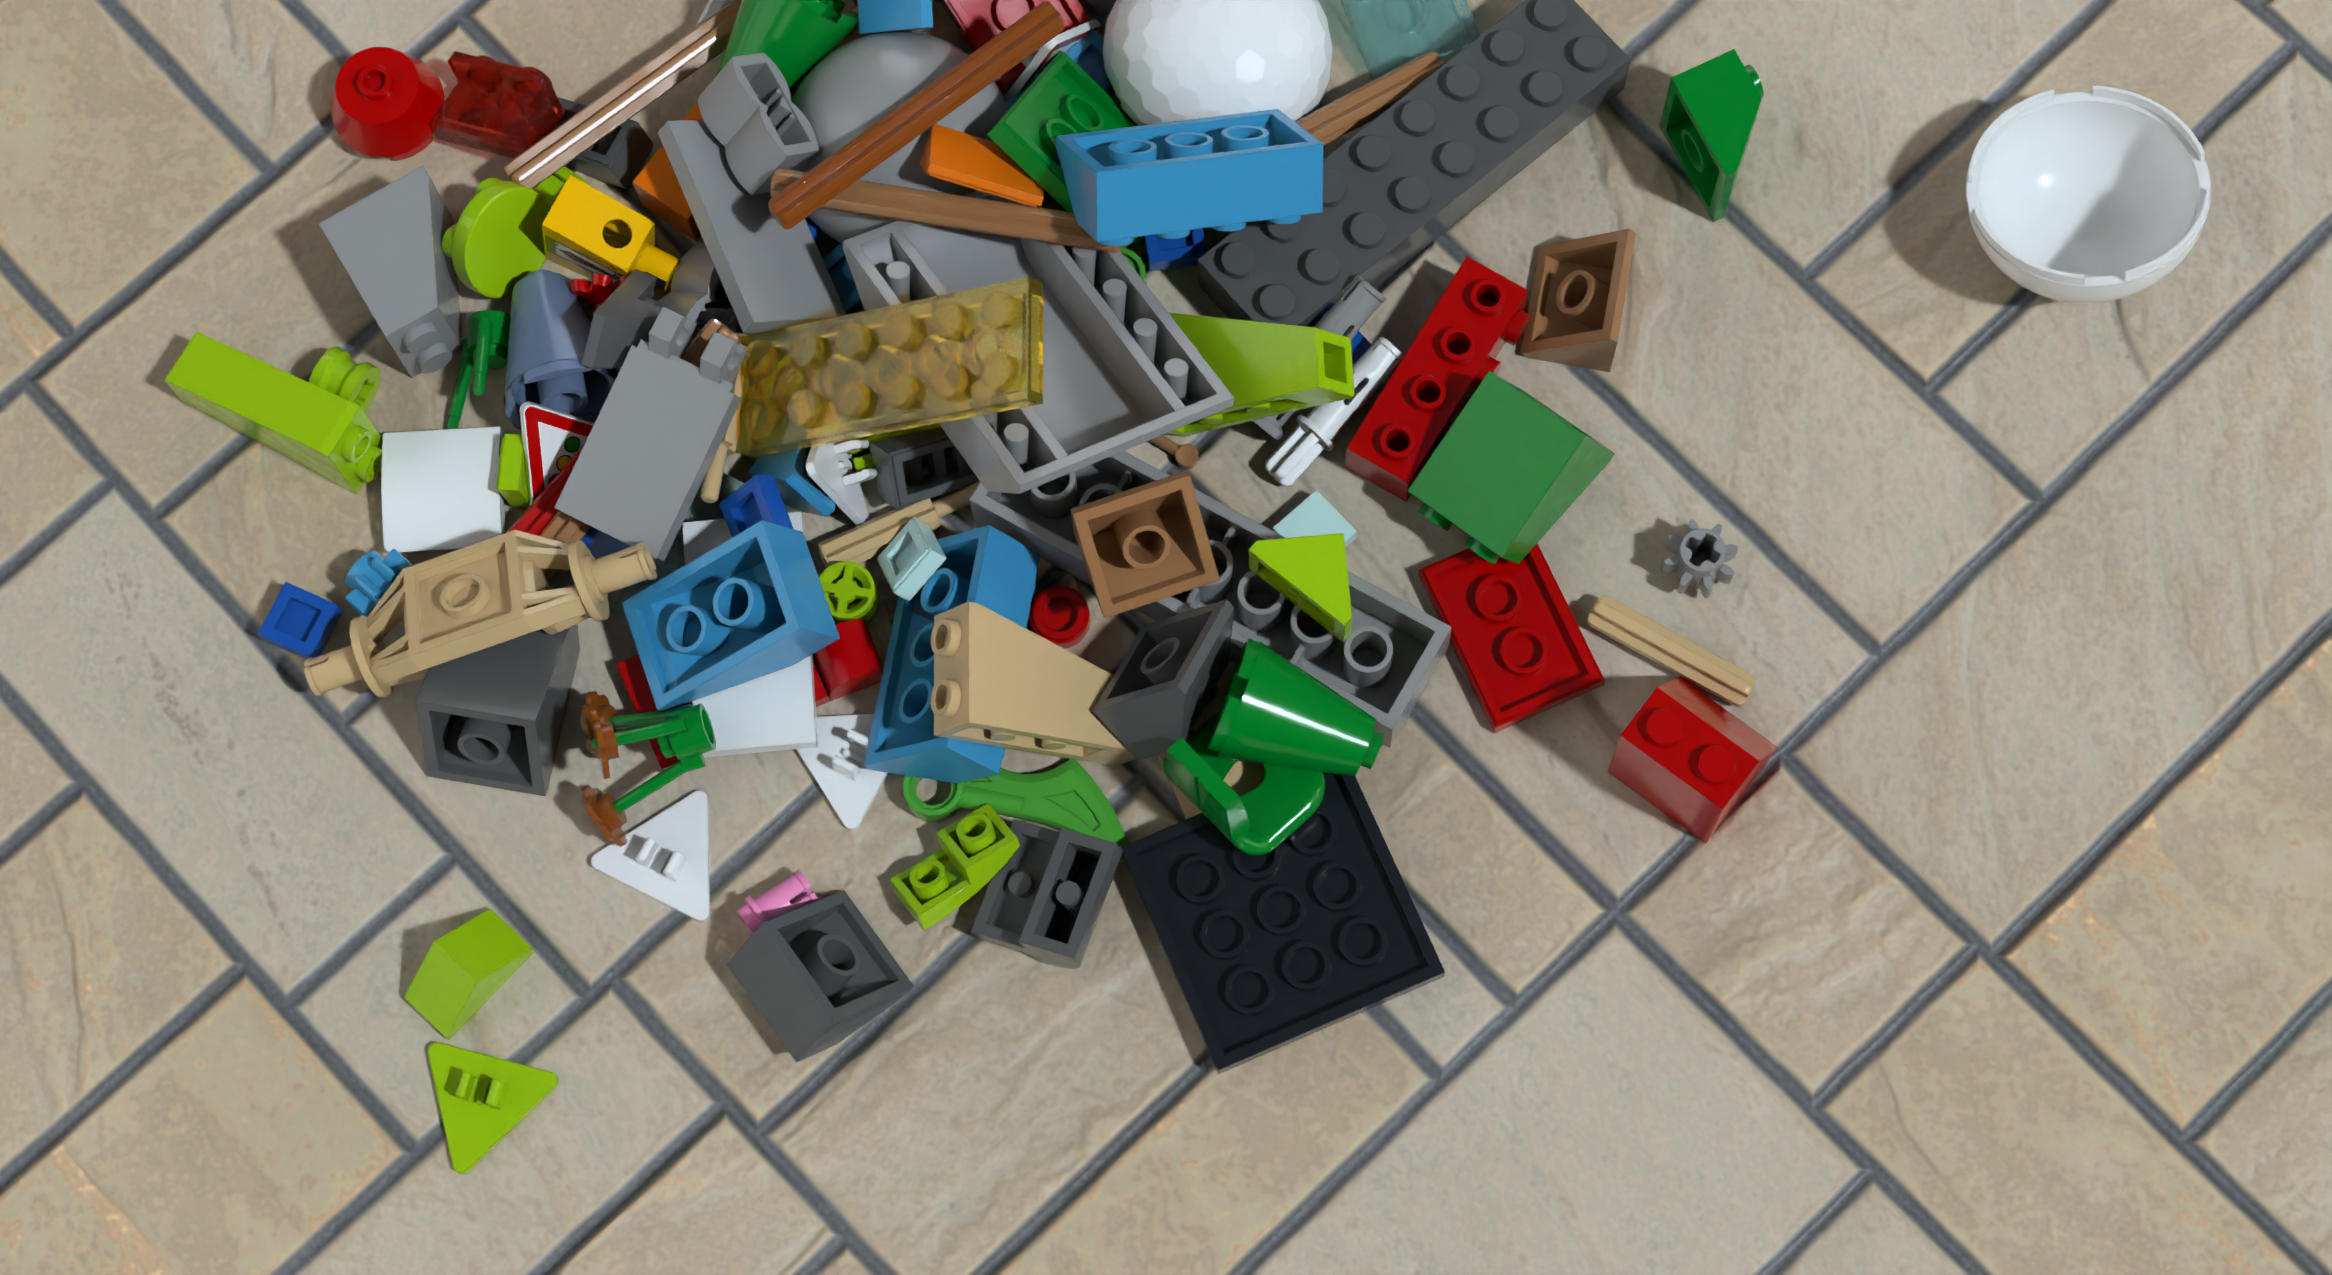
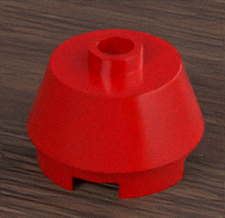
[331,47,444,161]

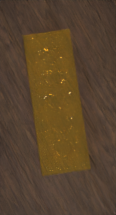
[739,277,1044,457]

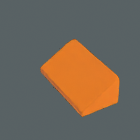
[919,125,1044,208]

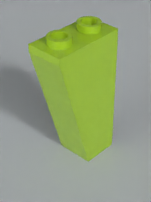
[1168,312,1355,437]
[165,331,383,495]

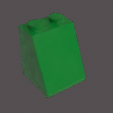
[1408,371,1615,565]

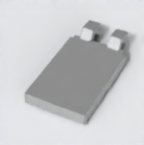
[554,307,748,561]

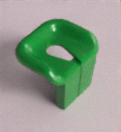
[1163,711,1325,856]

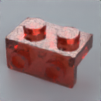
[429,51,565,159]

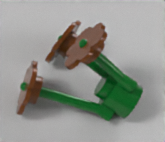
[580,691,716,847]

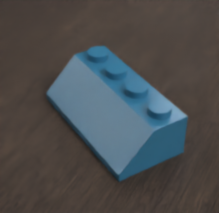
[1056,109,1324,246]
[864,525,1040,783]

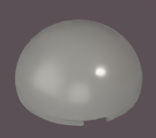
[791,31,1008,244]

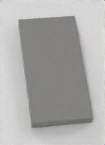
[657,120,847,333]

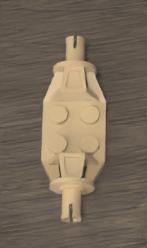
[303,530,657,698]

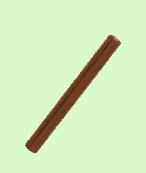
[768,2,1064,229]

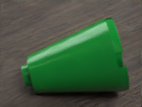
[717,0,858,91]
[1205,638,1383,776]

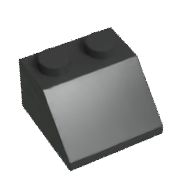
[1093,599,1234,761]
[726,890,914,1063]

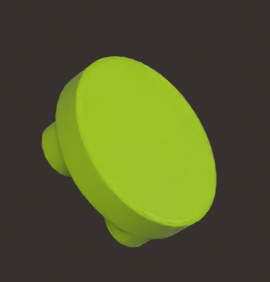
[442,178,550,299]

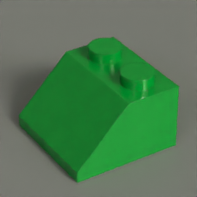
[1659,49,1764,222]

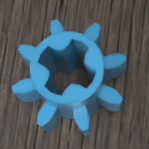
[345,549,413,617]

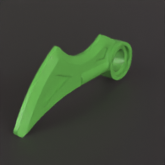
[903,759,1128,865]

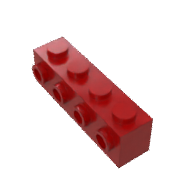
[1345,257,1531,502]

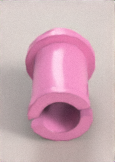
[737,870,818,935]

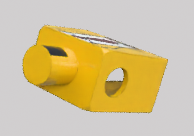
[542,175,680,291]

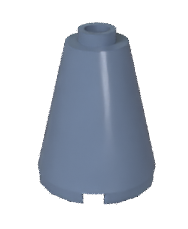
[504,270,618,430]

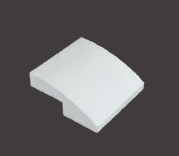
[381,426,506,553]

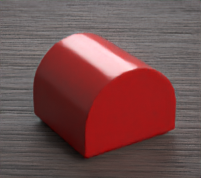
[814,619,884,701]

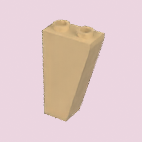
[930,601,1136,766]

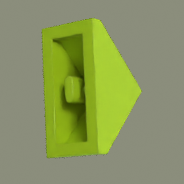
[1249,533,1352,642]
[404,908,535,1040]

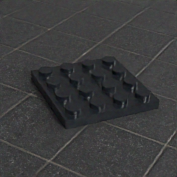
[1121,772,1445,1075]

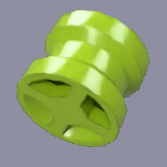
[309,346,381,411]
[819,561,880,625]

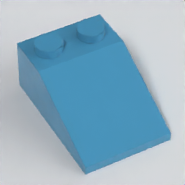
[622,520,840,711]

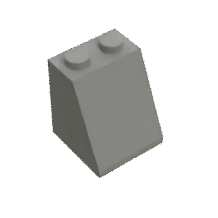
[319,165,462,378]

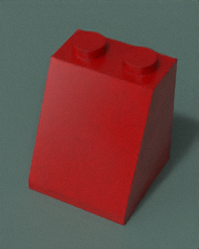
[1607,676,1778,844]

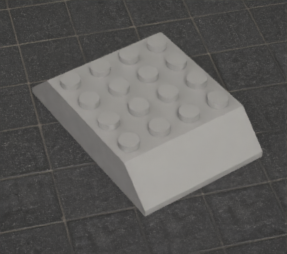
[843,190,1234,494]

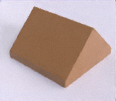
[1520,229,1636,372]
[1070,470,1220,619]

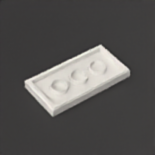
[682,512,818,757]

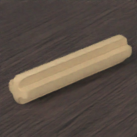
[1587,595,1756,707]

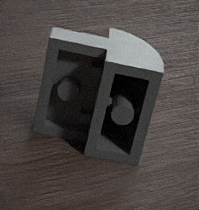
[971,819,1123,969]

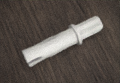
[1264,336,1404,487]

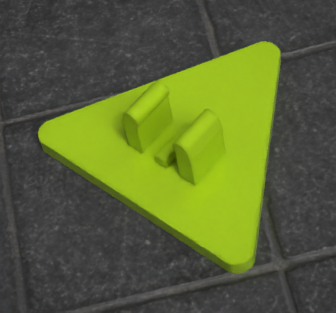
[428,1042,559,1174]

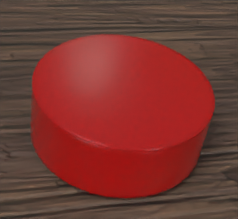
[1030,586,1091,649]

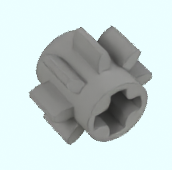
[1661,520,1738,598]

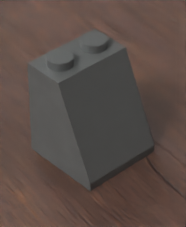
[416,624,580,796]

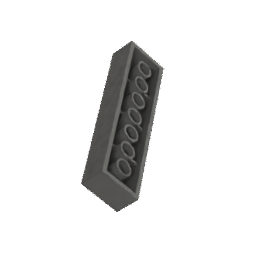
[1198,0,1631,327]

